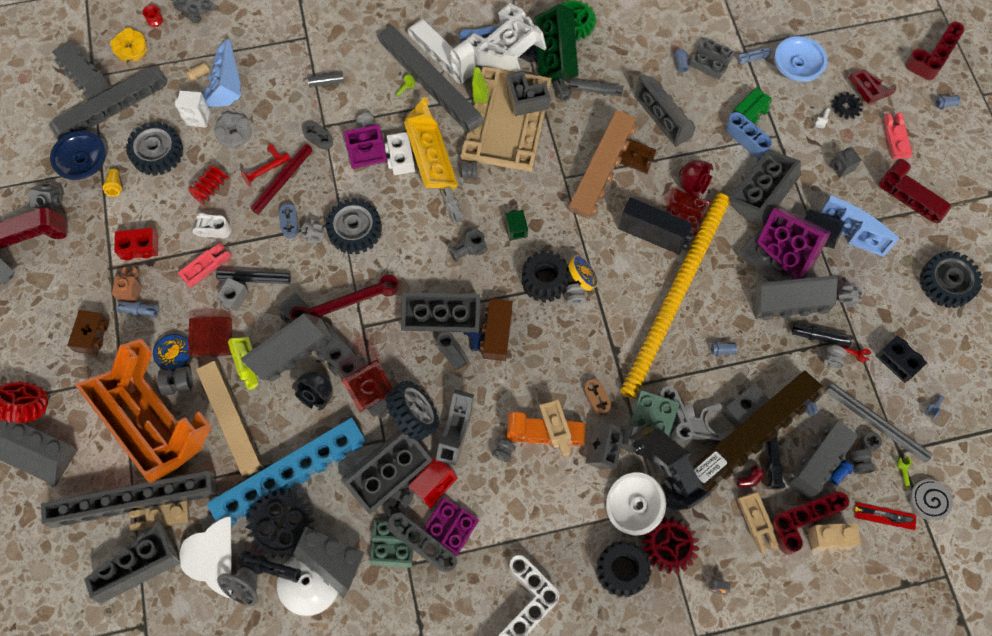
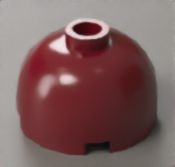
[679,159,713,197]

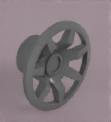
[217,567,258,606]

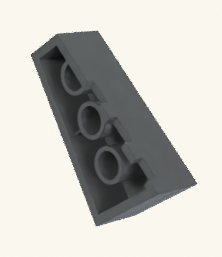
[84,520,181,604]

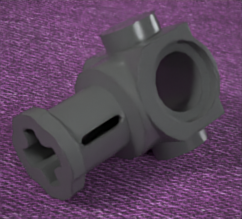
[448,228,488,262]

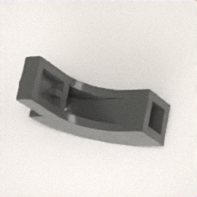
[436,389,474,465]

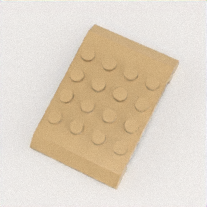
[461,66,552,172]

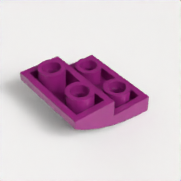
[422,497,479,556]

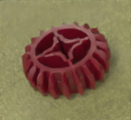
[642,517,700,574]

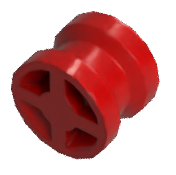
[142,5,163,27]

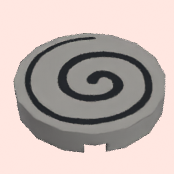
[909,479,953,521]

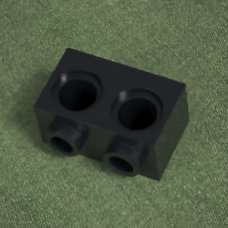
[876,335,928,383]

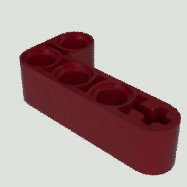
[905,22,965,80]
[879,159,951,223]
[0,208,67,249]
[770,492,849,555]

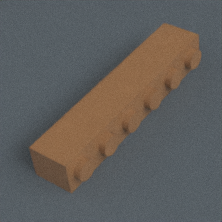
[569,110,638,219]

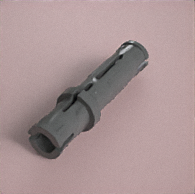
[570,78,624,97]

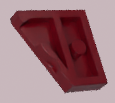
[848,69,896,104]

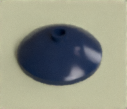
[50,131,106,180]

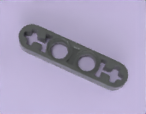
[387,513,457,573]

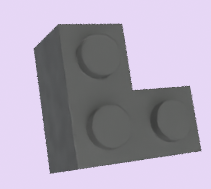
[507,71,550,116]

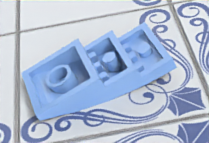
[819,195,899,257]

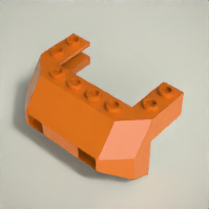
[74,338,211,483]

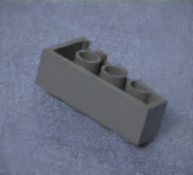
[52,40,110,100]
[787,420,859,501]

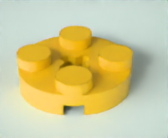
[110,28,147,62]

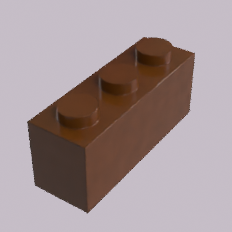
[480,299,513,361]

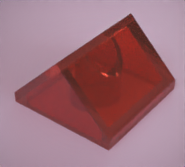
[341,359,392,412]

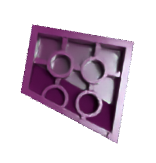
[757,207,831,279]

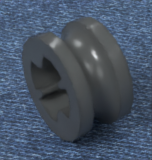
[860,432,882,451]

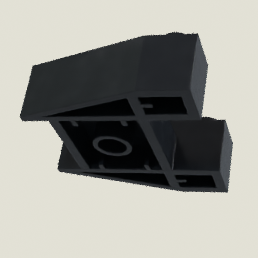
[629,424,711,511]

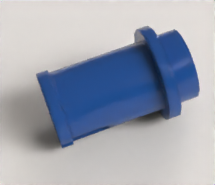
[829,460,853,486]

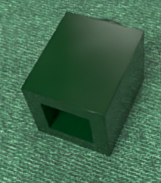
[505,210,528,241]

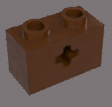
[67,310,109,355]

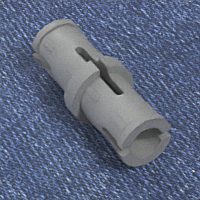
[441,187,464,224]

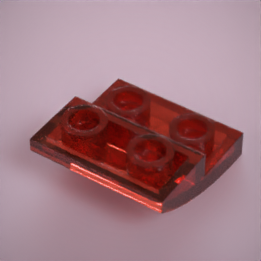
[666,189,710,236]
[188,317,232,357]

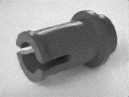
[553,78,571,102]

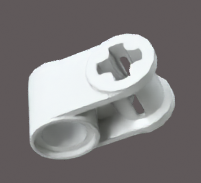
[192,213,232,238]

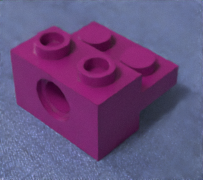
[344,124,388,169]

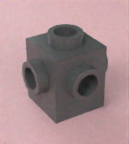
[29,183,62,210]

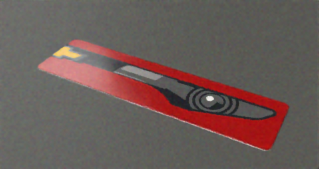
[855,502,916,531]

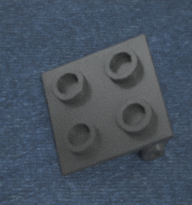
[171,0,219,24]

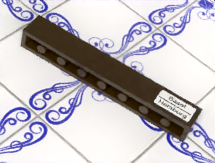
[692,370,823,493]

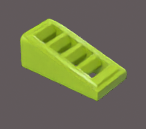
[472,67,489,103]

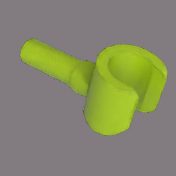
[395,74,415,97]
[896,457,912,486]

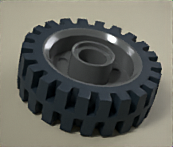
[920,251,983,308]

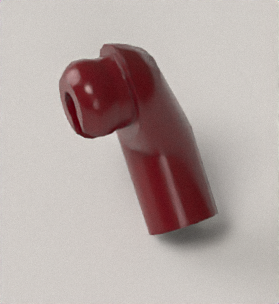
[737,465,764,488]

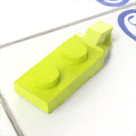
[228,337,258,390]

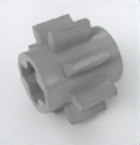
[301,220,325,244]
[839,283,863,307]

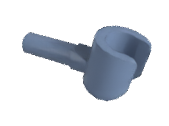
[924,395,944,420]

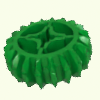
[557,0,596,42]

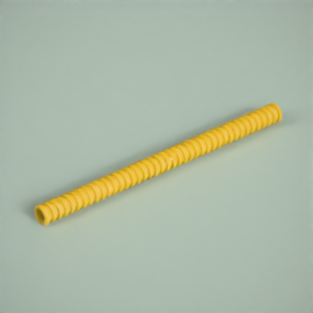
[620,193,730,399]

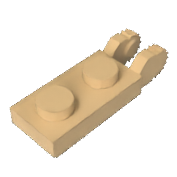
[737,492,778,553]
[129,501,190,531]

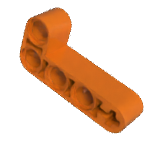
[507,412,585,446]

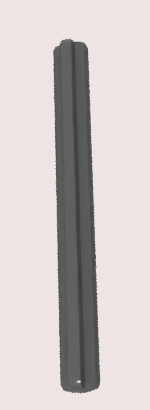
[826,383,933,463]

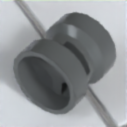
[851,450,876,474]

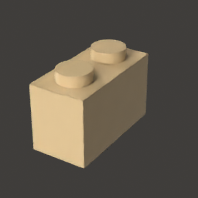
[808,523,861,550]

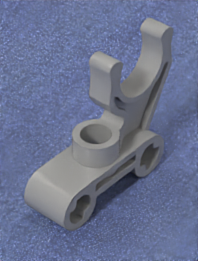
[658,386,733,446]

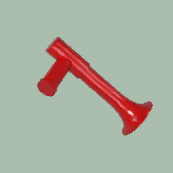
[241,144,291,188]

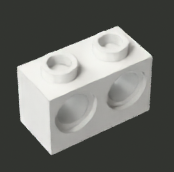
[175,91,211,127]
[384,132,415,175]

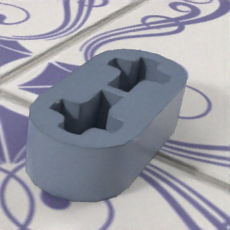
[279,204,299,239]

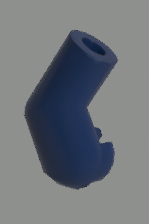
[463,331,482,351]

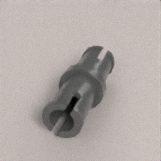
[308,72,344,88]

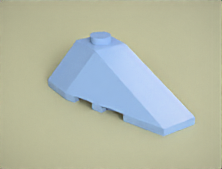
[203,38,241,107]

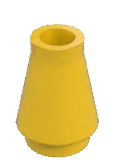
[103,169,122,197]

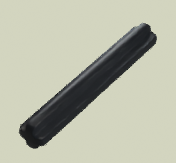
[216,269,291,284]

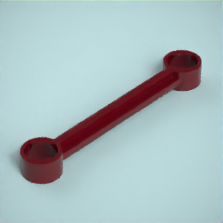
[290,275,398,323]

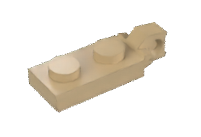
[539,399,572,457]

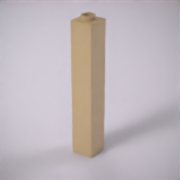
[196,361,264,478]

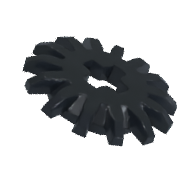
[831,92,863,120]

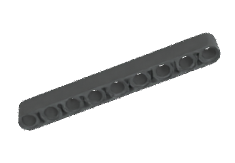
[377,25,484,133]

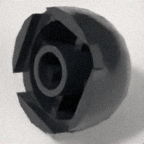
[292,371,333,410]

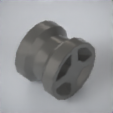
[462,161,477,179]
[492,439,516,463]

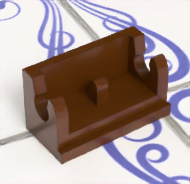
[620,139,657,174]

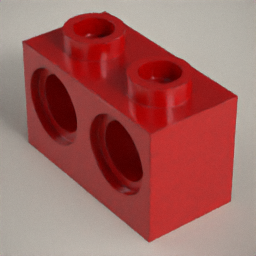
[114,228,158,261]

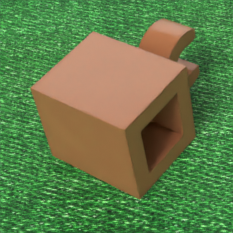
[112,267,142,303]

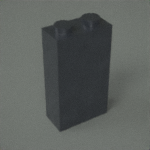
[618,197,694,255]

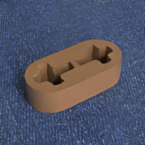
[584,379,611,416]

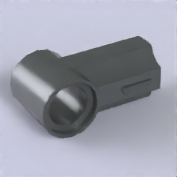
[437,332,469,371]

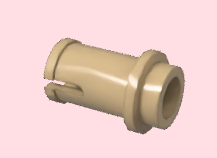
[186,62,210,81]

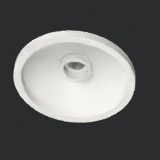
[606,472,666,536]
[277,555,339,616]

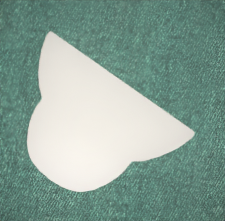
[179,517,231,598]

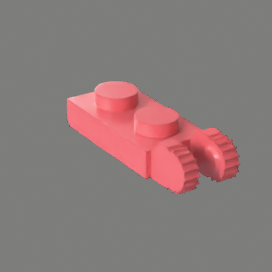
[884,113,913,159]
[177,243,232,289]

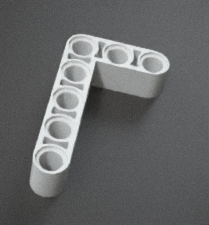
[407,19,475,85]
[498,555,559,636]

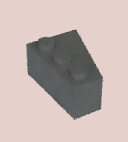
[293,527,364,599]

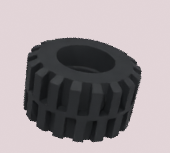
[521,250,570,303]
[596,540,652,597]

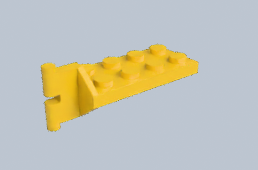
[404,97,458,189]

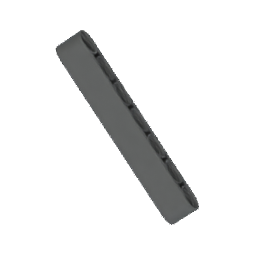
[49,66,167,140]

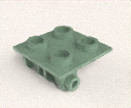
[630,390,680,436]

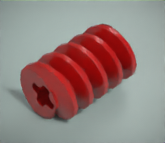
[188,165,229,205]

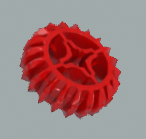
[0,381,48,424]

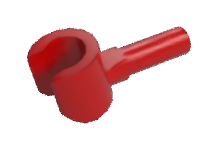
[842,346,872,362]

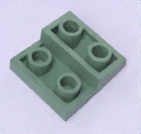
[370,520,416,568]

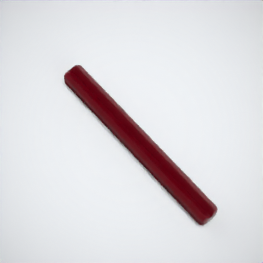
[250,144,313,215]

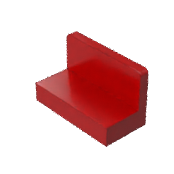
[408,457,458,508]

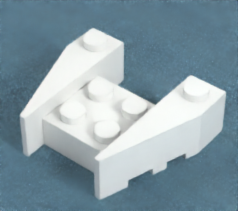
[466,3,546,72]

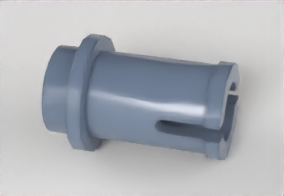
[674,49,689,73]
[935,95,961,109]
[711,341,737,357]

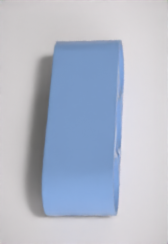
[725,112,772,158]

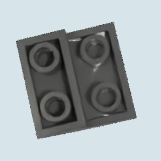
[689,37,736,80]

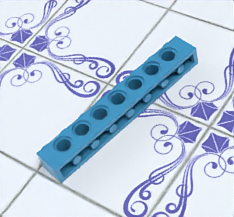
[206,418,366,526]

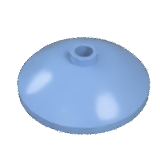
[774,36,827,82]

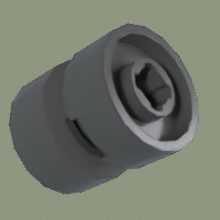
[158,366,193,396]

